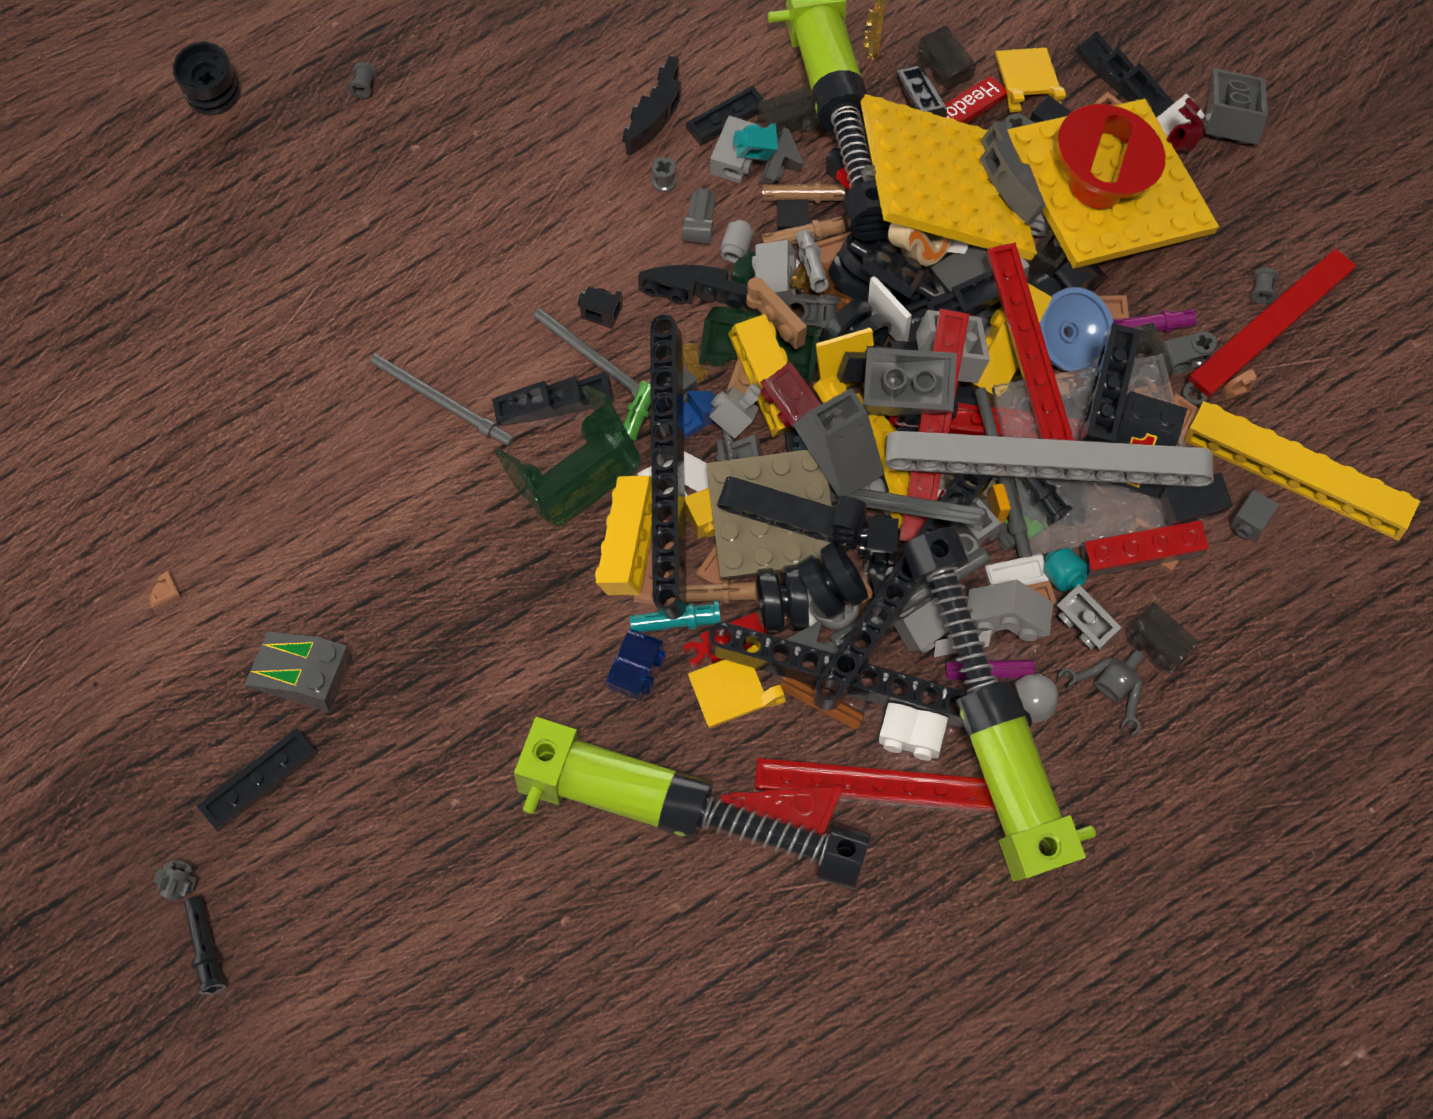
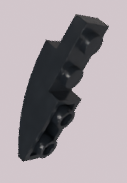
[622,56,681,155]
[638,264,750,310]

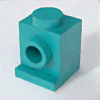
[733,124,778,161]

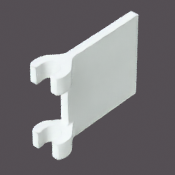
[868,276,912,341]

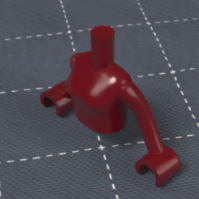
[1167,97,1206,152]

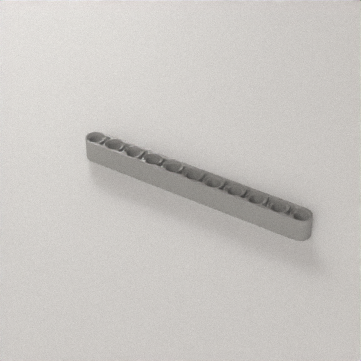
[886,431,1214,487]

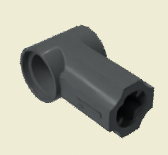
[682,189,716,244]

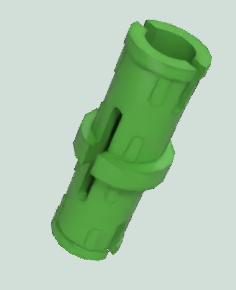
[618,381,651,441]

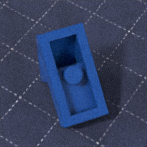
[683,391,715,439]

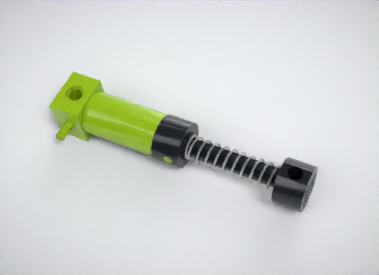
[768,0,891,242]
[902,526,1096,882]
[514,716,871,891]

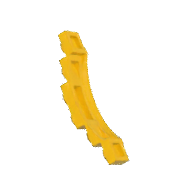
[813,375,910,530]

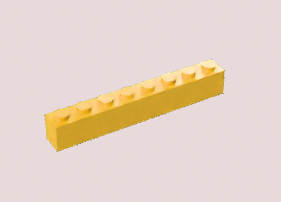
[1184,401,1420,541]

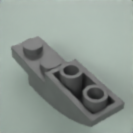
[980,121,1046,224]

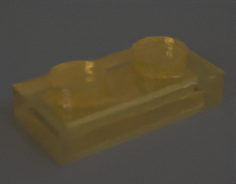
[864,0,886,59]

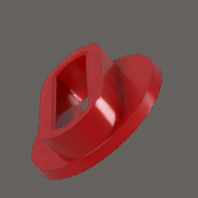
[1057,104,1166,209]

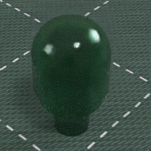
[730,251,756,285]

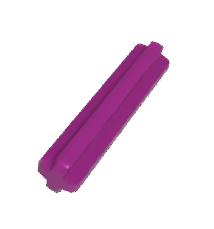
[945,660,1035,679]

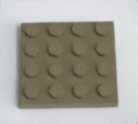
[706,450,832,580]

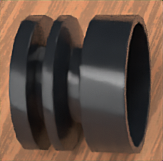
[173,41,240,115]

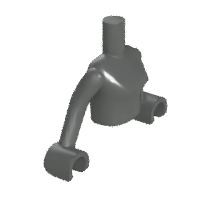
[1057,650,1144,739]

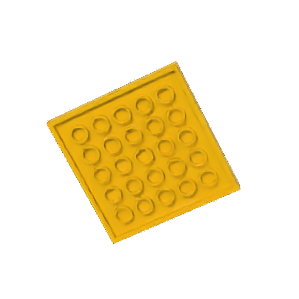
[860,94,1037,261]
[1007,99,1219,269]

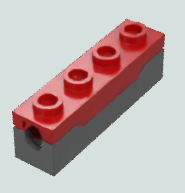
[1080,520,1209,578]

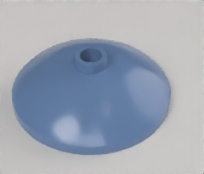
[1040,287,1113,373]

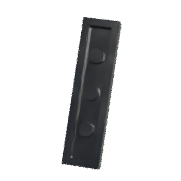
[197,728,317,832]

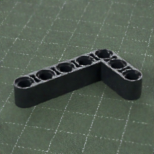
[717,477,867,549]

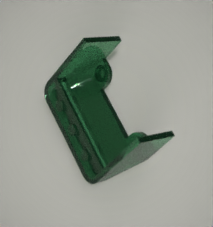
[699,306,823,382]
[495,385,640,526]

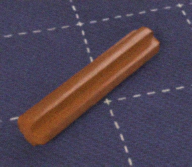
[780,677,864,729]

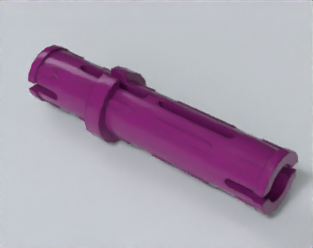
[1113,309,1197,334]

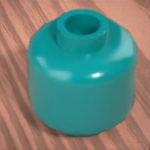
[1043,548,1088,592]

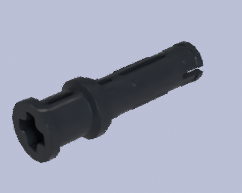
[1019,477,1073,525]
[183,896,227,995]

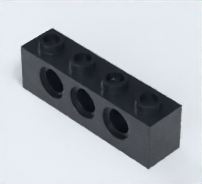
[1080,323,1141,443]

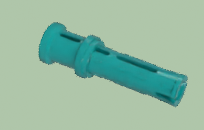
[629,600,721,634]

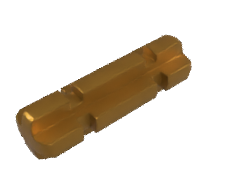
[790,261,809,290]

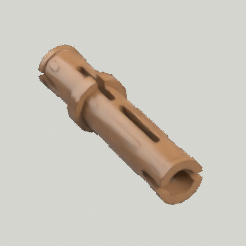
[763,181,845,203]
[761,216,846,245]
[667,580,757,604]

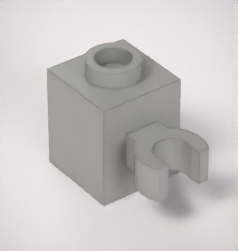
[709,383,761,439]

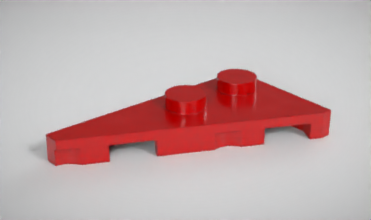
[720,786,843,836]

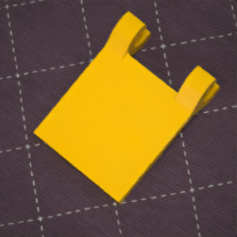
[995,48,1066,112]
[816,328,874,402]
[688,645,786,729]

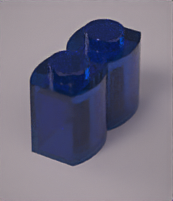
[606,628,667,701]

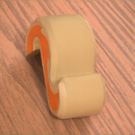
[888,223,952,267]

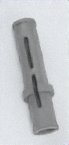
[796,230,829,292]

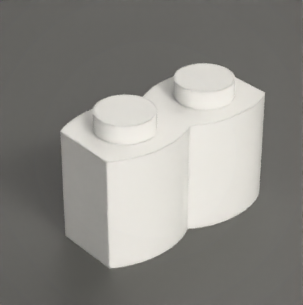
[879,703,948,761]

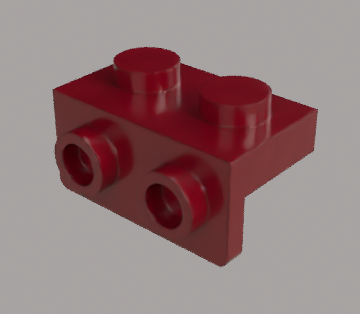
[760,362,822,429]

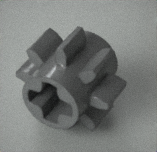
[154,860,197,900]

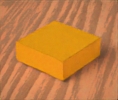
[987,483,1011,523]

